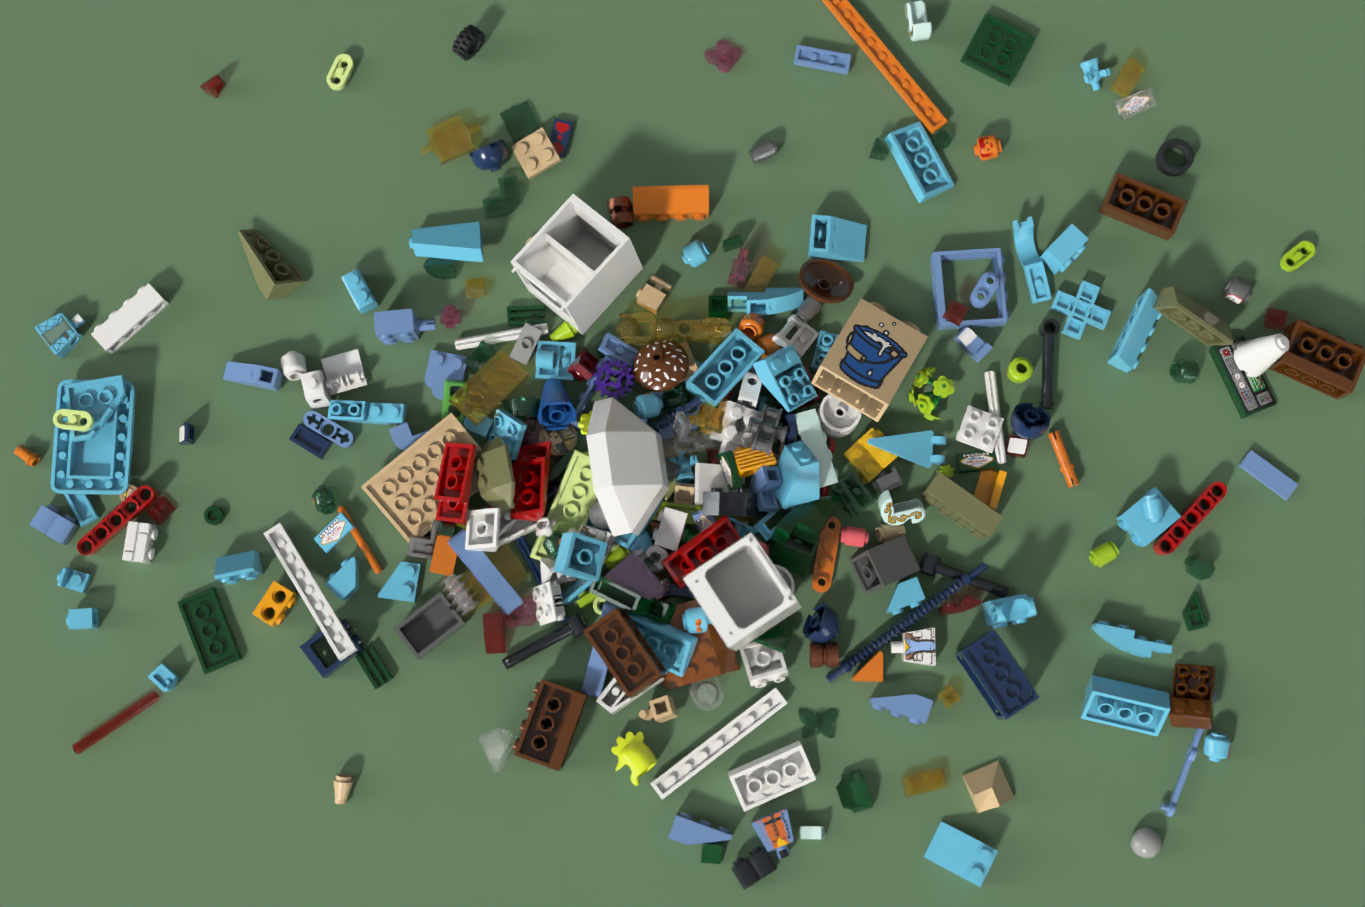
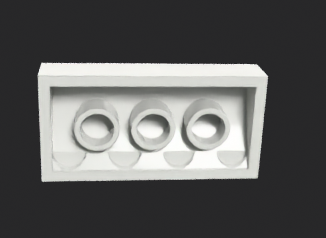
[727,741,816,812]

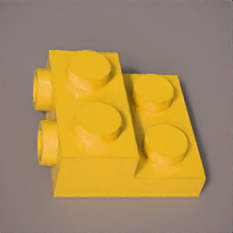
[843,428,898,483]

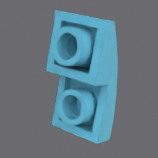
[810,330,838,371]

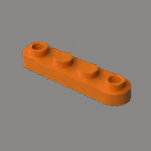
[811,516,841,593]

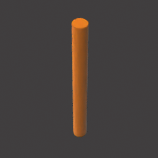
[337,505,383,575]

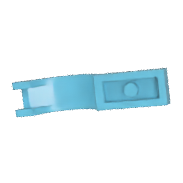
[1012,216,1052,304]

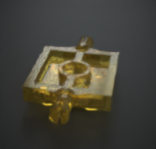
[420,115,481,165]

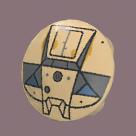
[539,424,577,456]

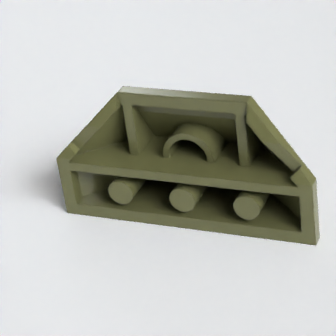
[474,436,515,515]

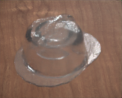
[687,676,723,711]

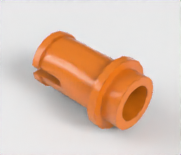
[14,444,40,467]

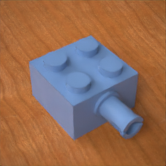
[374,309,436,345]

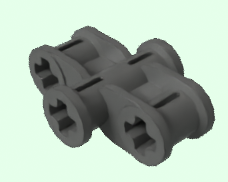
[746,403,788,456]

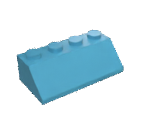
[1106,288,1162,373]
[686,328,765,407]
[1081,675,1170,736]

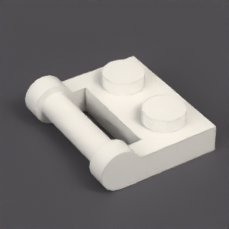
[772,314,819,358]

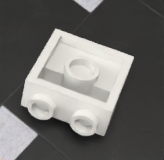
[740,642,788,688]

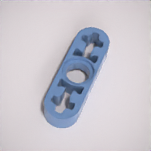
[303,411,355,448]

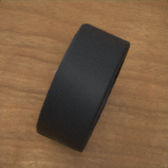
[1156,138,1194,177]

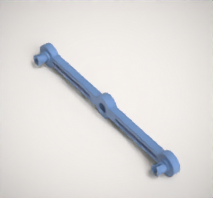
[1160,693,1217,817]

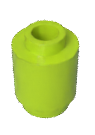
[1089,541,1119,568]
[604,546,633,571]

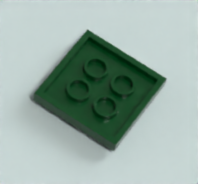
[960,13,1035,87]

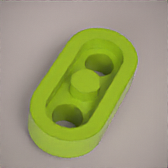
[1280,241,1315,272]

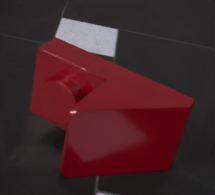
[567,348,598,382]

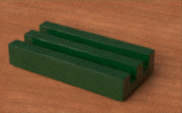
[507,305,546,326]
[355,646,393,690]

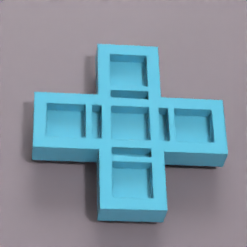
[1050,281,1111,340]

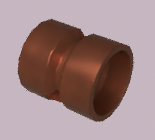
[607,196,635,229]
[809,642,839,668]

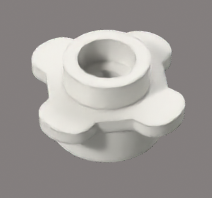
[535,517,556,537]

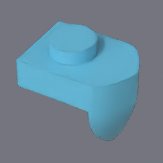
[148,662,179,692]

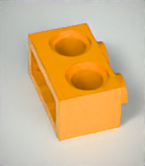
[252,581,297,627]

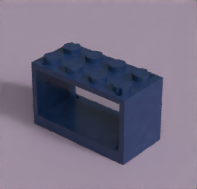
[954,630,1040,720]

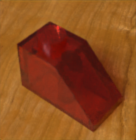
[483,613,506,654]

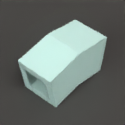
[800,826,825,839]

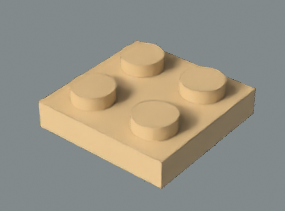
[511,127,562,179]

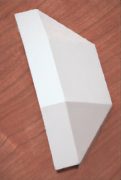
[587,397,669,537]

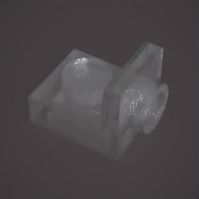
[672,412,697,442]

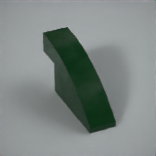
[771,495,841,546]
[589,575,677,624]

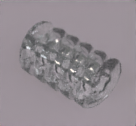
[439,574,480,617]

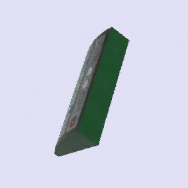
[1209,336,1277,419]

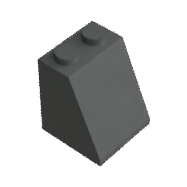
[849,535,920,595]

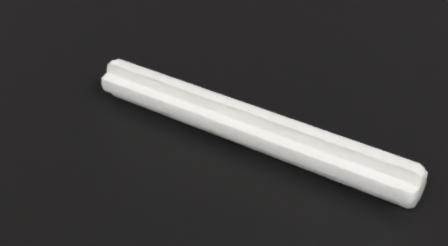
[455,323,548,350]
[984,371,1006,464]

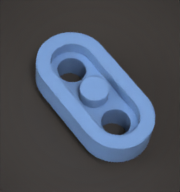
[970,272,999,308]

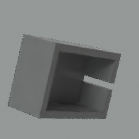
[394,592,467,660]

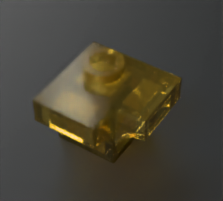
[686,404,725,435]

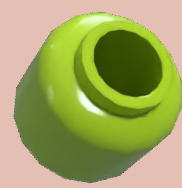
[1006,357,1033,384]

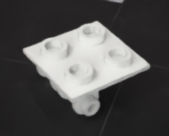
[321,349,367,395]
[956,405,1004,453]
[533,581,566,626]

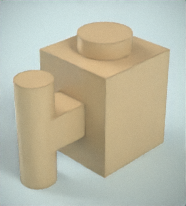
[636,275,673,315]
[639,695,679,723]

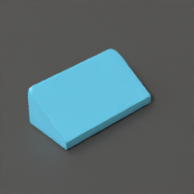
[561,578,593,605]

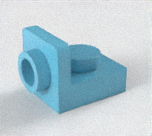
[57,567,92,593]

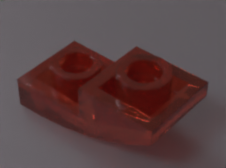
[939,596,981,615]

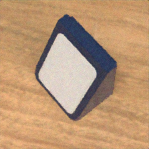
[179,423,194,445]

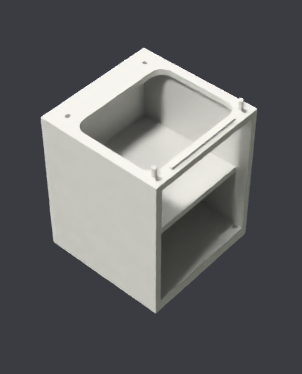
[511,194,643,335]
[683,532,802,651]

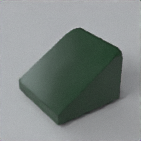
[701,843,722,864]

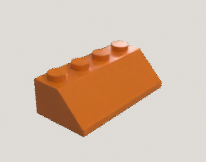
[633,185,709,222]

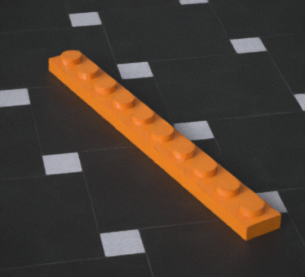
[822,0,947,134]

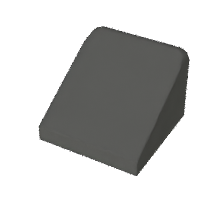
[665,459,681,482]

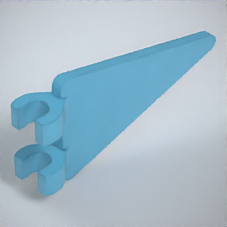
[867,430,946,468]

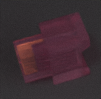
[727,248,750,288]

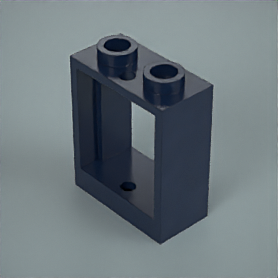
[300,618,364,678]

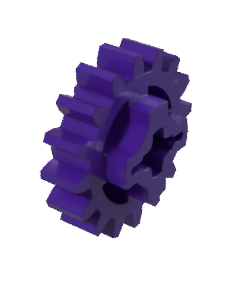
[593,359,635,401]

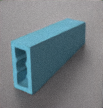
[409,221,484,262]

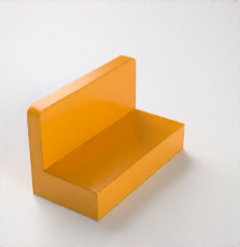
[973,470,1007,510]

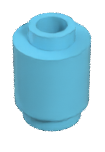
[1142,494,1165,524]

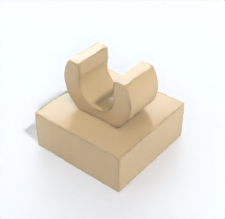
[673,482,695,505]

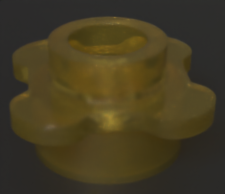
[937,685,961,709]

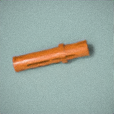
[1048,430,1080,488]

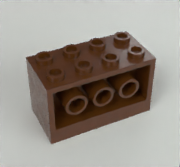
[1268,320,1365,400]
[583,608,668,698]
[512,679,588,771]

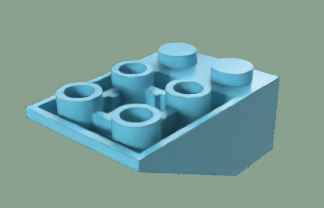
[808,214,867,262]
[753,344,818,412]

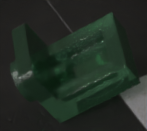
[464,340,496,374]

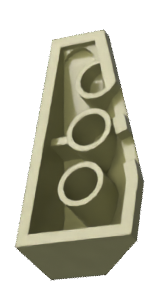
[238,229,306,300]

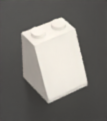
[694,463,745,506]

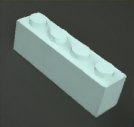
[795,408,838,488]

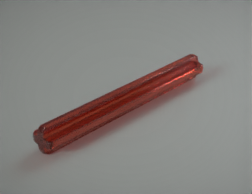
[72,691,160,754]

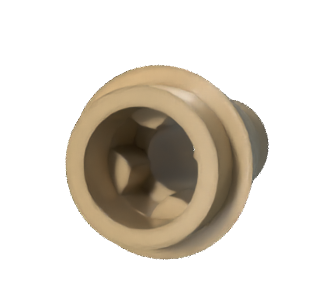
[875,524,905,543]
[333,774,353,804]

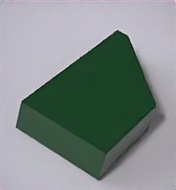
[1182,592,1208,632]

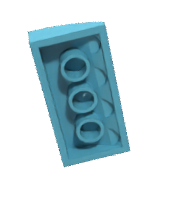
[884,121,955,203]
[626,610,698,677]

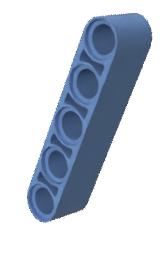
[448,529,523,615]
[581,600,621,698]

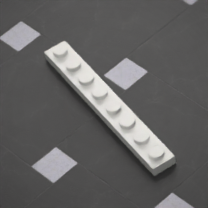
[264,523,358,661]
[650,688,787,799]

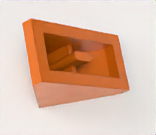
[850,651,883,682]

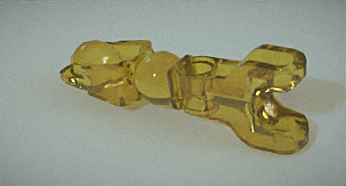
[616,313,732,345]

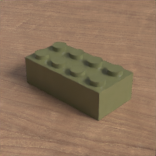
[920,472,1003,540]

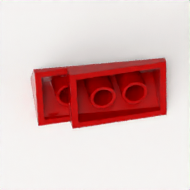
[510,441,552,521]
[434,442,476,526]
[661,515,741,589]

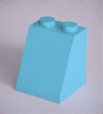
[775,440,820,509]

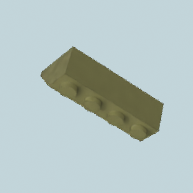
[1153,286,1234,346]

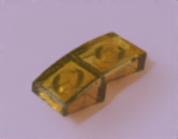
[1109,57,1145,100]
[744,255,779,292]
[901,767,947,797]

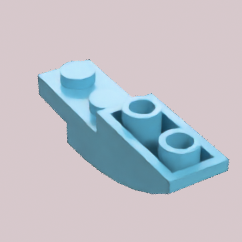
[728,288,804,316]
[328,400,407,425]
[1091,621,1173,658]

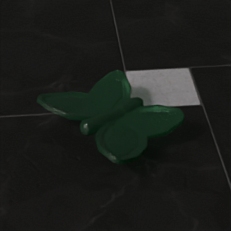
[798,708,838,739]

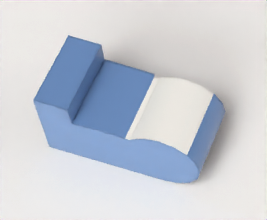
[954,326,993,363]

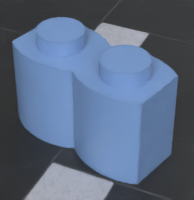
[29,504,79,545]

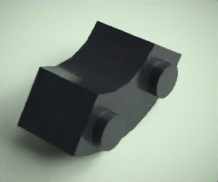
[702,488,757,516]

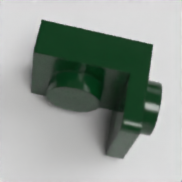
[708,296,728,326]

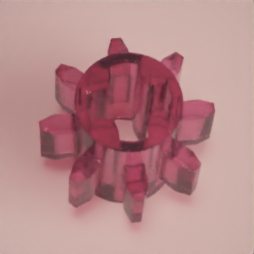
[440,305,461,329]

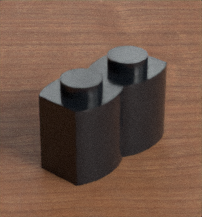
[731,846,778,890]

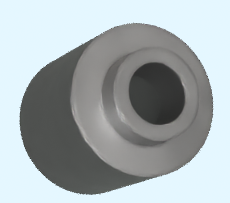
[748,139,778,164]
[795,296,822,324]

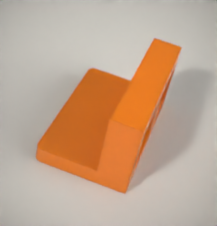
[429,534,457,577]

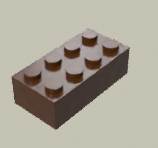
[1098,172,1187,241]

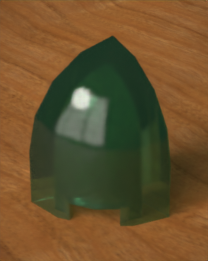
[423,257,457,279]

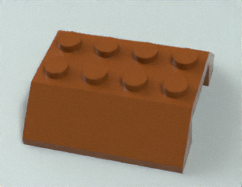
[662,600,740,690]

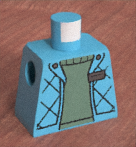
[34,313,86,359]

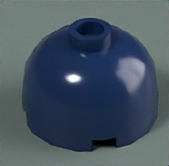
[469,139,508,173]
[1011,403,1051,439]
[803,603,840,643]

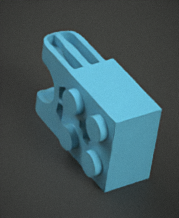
[981,594,1037,629]

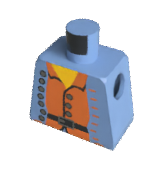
[751,808,794,859]

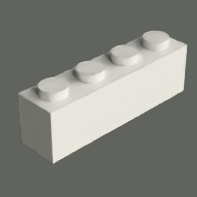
[91,283,169,354]

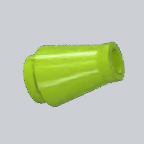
[549,321,578,342]

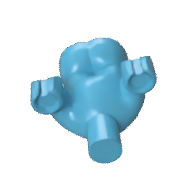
[1080,57,1111,91]
[668,450,698,483]

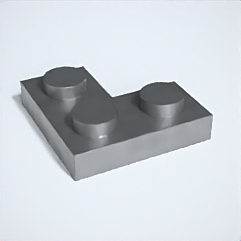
[407,519,453,559]

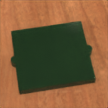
[500,101,540,143]

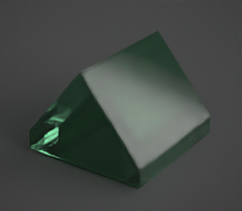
[869,138,888,161]

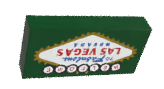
[717,450,743,491]
[956,450,998,473]

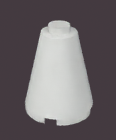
[1234,334,1289,377]

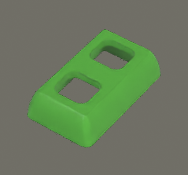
[441,379,470,424]

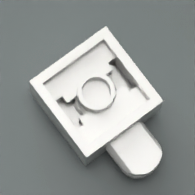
[709,400,761,454]

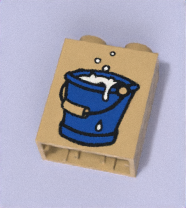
[811,298,928,422]

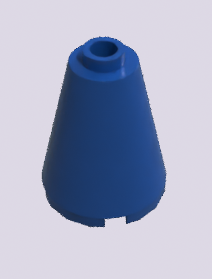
[538,379,577,430]

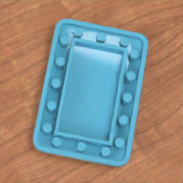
[50,379,135,495]

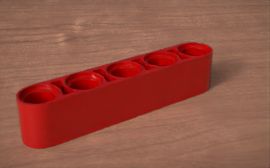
[1153,482,1227,556]
[77,485,158,555]

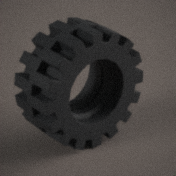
[452,24,485,61]

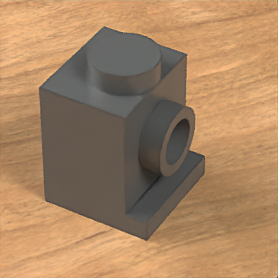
[871,467,903,495]

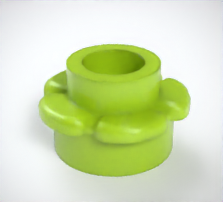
[936,464,955,478]

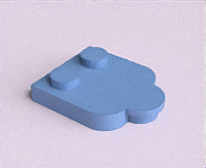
[425,350,469,400]

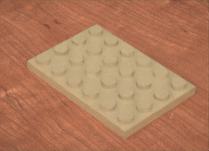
[361,412,482,543]

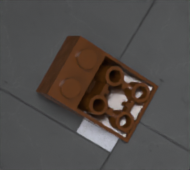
[1169,664,1216,730]

